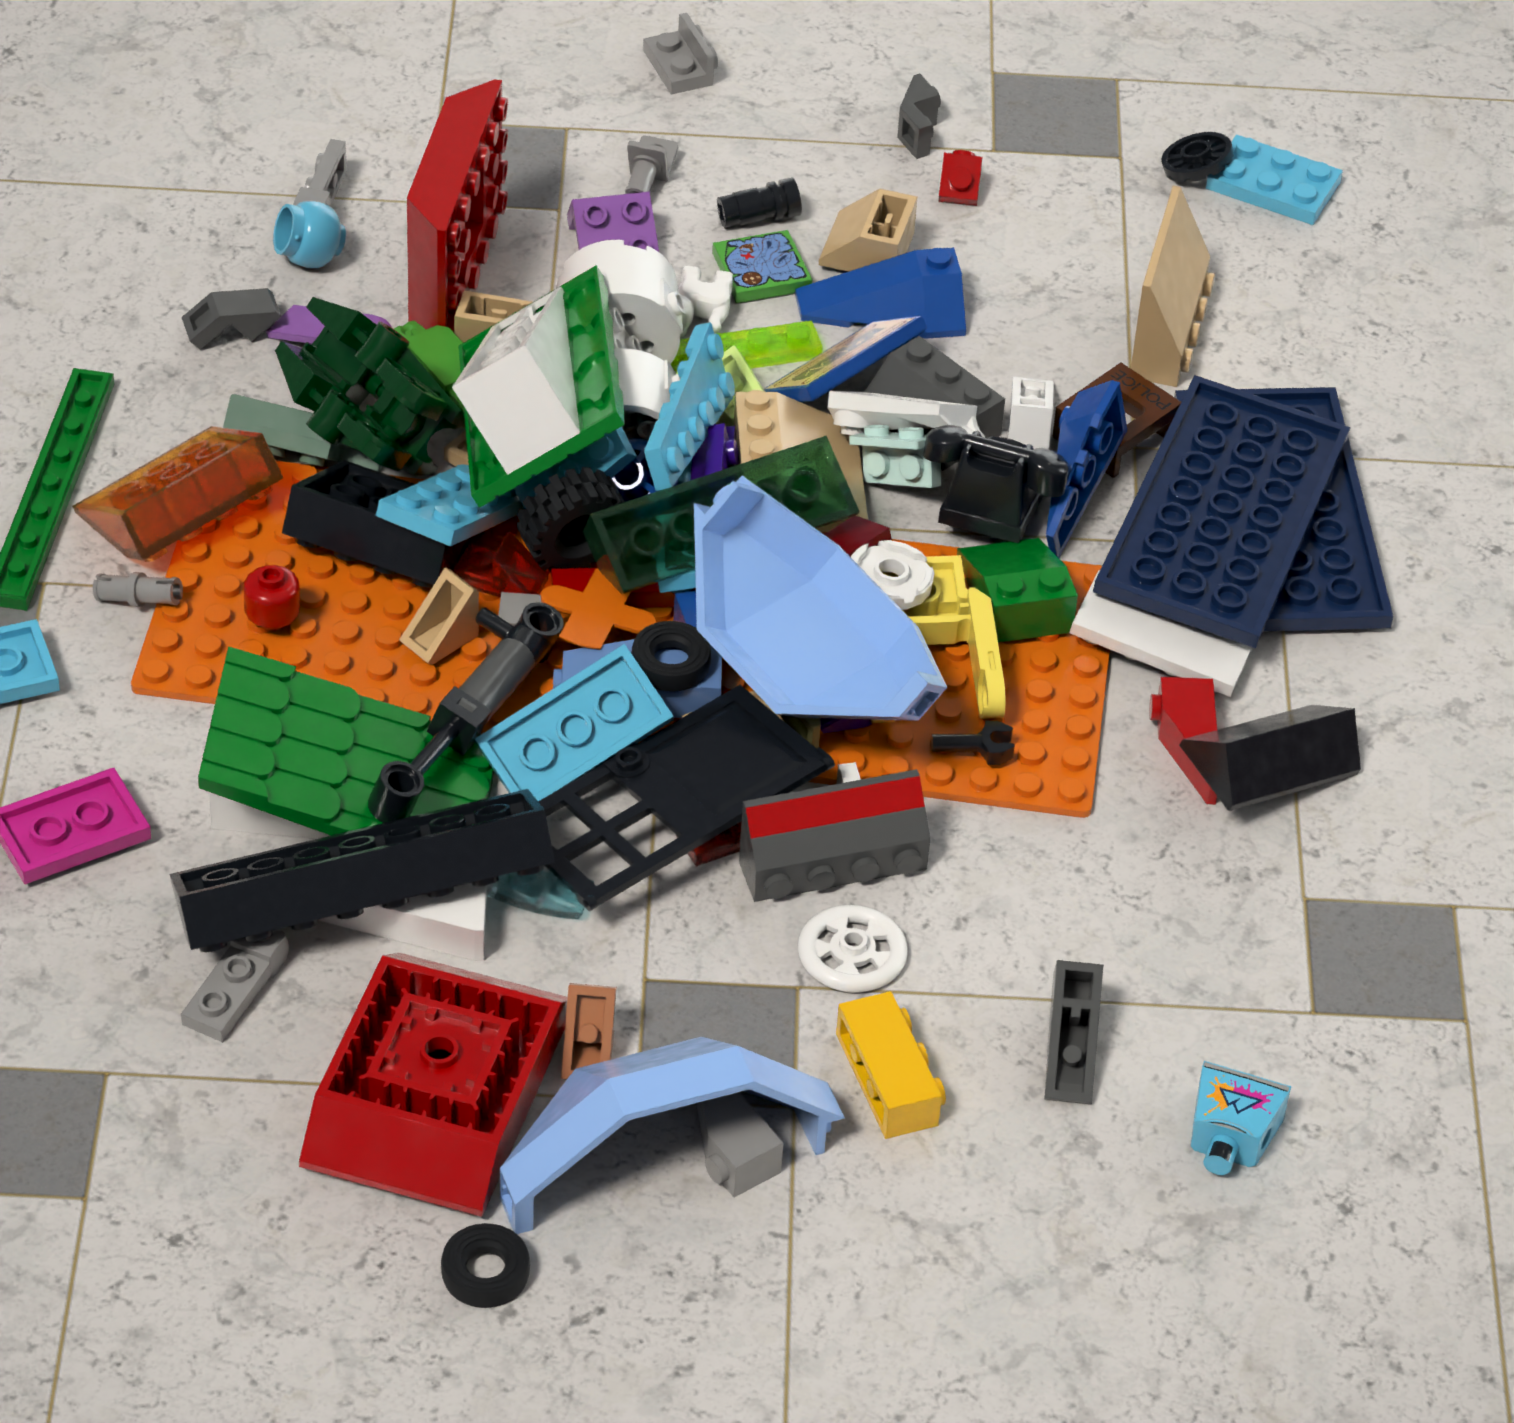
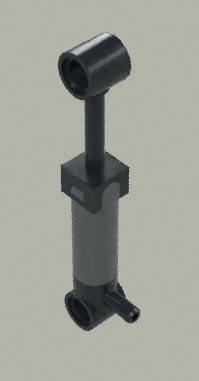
[368,602,564,823]

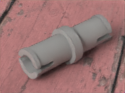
[93,572,183,607]

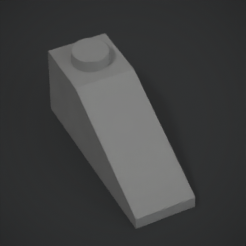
[696,1092,784,1197]

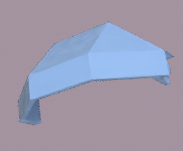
[694,475,947,721]
[500,1037,845,1234]

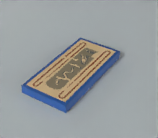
[764,316,927,402]

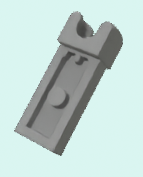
[293,139,347,207]
[181,931,289,1043]

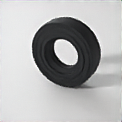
[631,621,711,691]
[441,1223,530,1308]

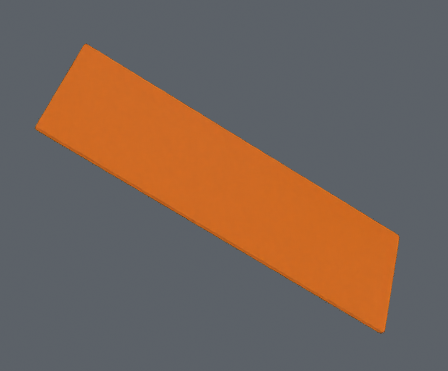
[131,453,1110,818]

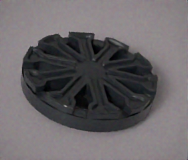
[1161,132,1234,182]

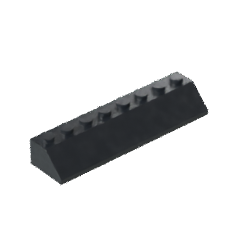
[169,789,555,952]

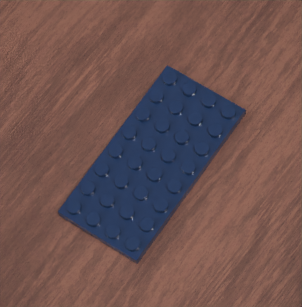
[1093,375,1350,648]
[1174,387,1393,631]

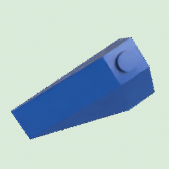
[795,247,966,339]
[1046,380,1128,558]

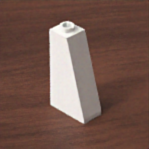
[320,883,488,961]

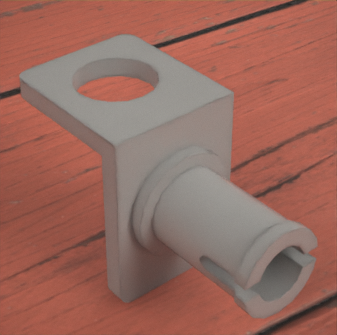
[625,135,678,194]

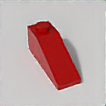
[1149,677,1217,805]

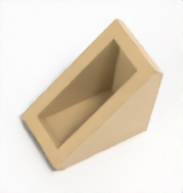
[399,568,479,665]

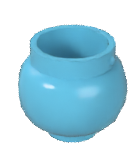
[273,201,346,268]

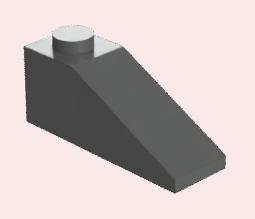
[1044,960,1104,1104]

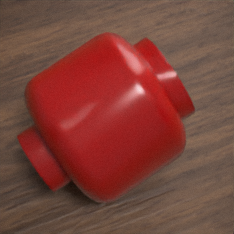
[244,565,300,630]

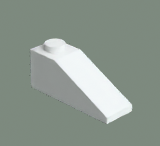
[1008,377,1053,449]

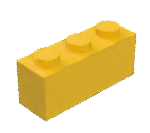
[836,991,946,1139]

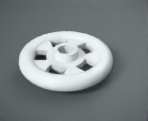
[798,905,908,993]

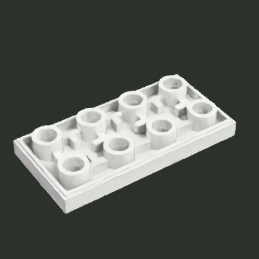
[1069,570,1253,697]

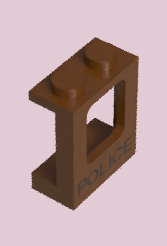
[1052,362,1181,478]

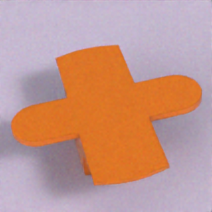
[541,569,656,650]

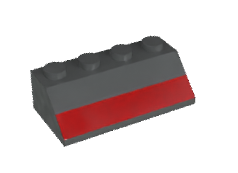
[739,769,930,902]

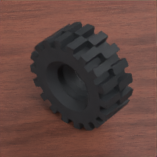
[517,467,632,572]

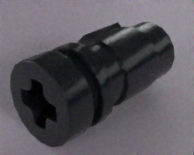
[717,177,802,228]

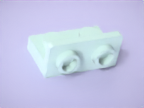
[849,425,941,488]

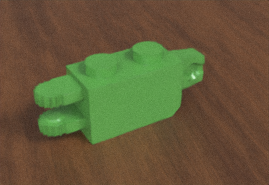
[394,320,464,412]

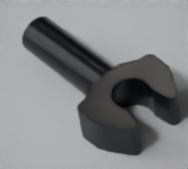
[931,721,1015,765]

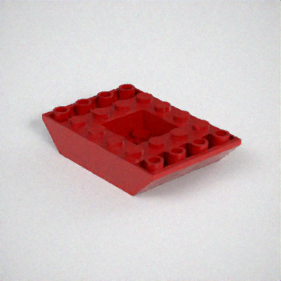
[407,79,508,333]
[299,953,568,1217]

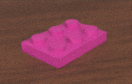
[0,767,151,885]

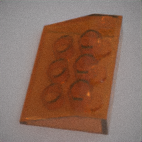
[72,426,283,562]

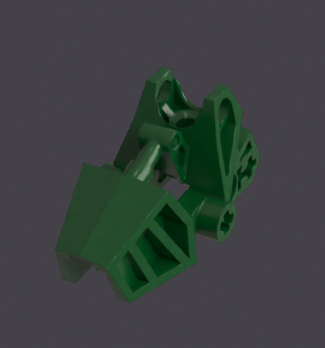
[275,297,465,476]

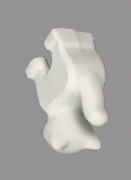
[678,266,733,337]

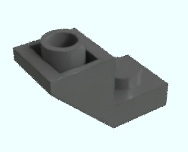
[897,73,941,159]
[182,288,281,350]

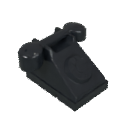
[923,425,1069,543]

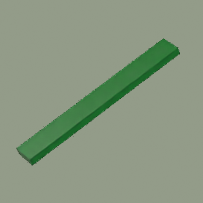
[0,368,114,611]

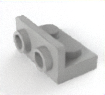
[643,13,718,95]

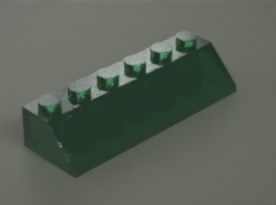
[583,435,860,594]

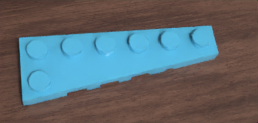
[644,322,735,491]

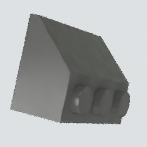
[864,336,1005,471]

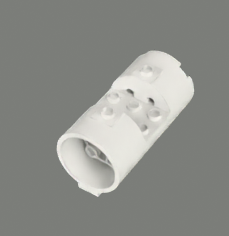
[556,240,686,440]

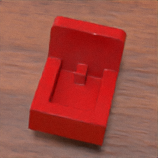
[938,150,983,206]

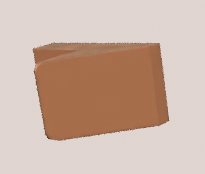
[561,983,617,1079]

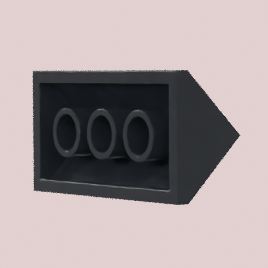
[1179,705,1361,811]

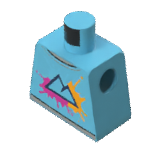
[1190,1061,1291,1175]

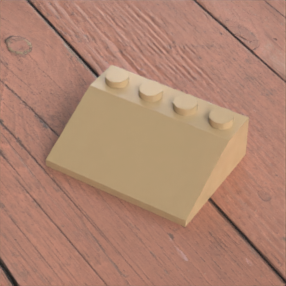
[1131,185,1215,387]
[734,390,868,532]

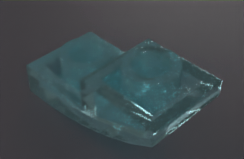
[487,870,594,919]

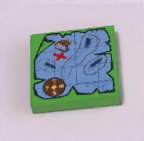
[712,230,812,303]

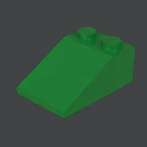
[957,538,1078,642]

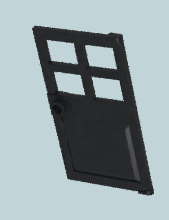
[538,685,835,911]

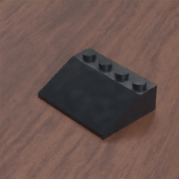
[282,460,486,588]

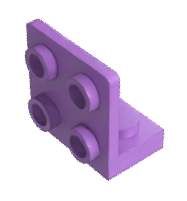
[567,192,659,252]

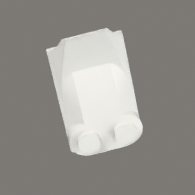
[828,391,985,438]

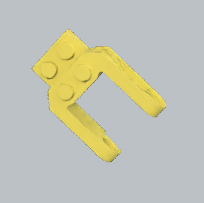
[871,555,1006,723]

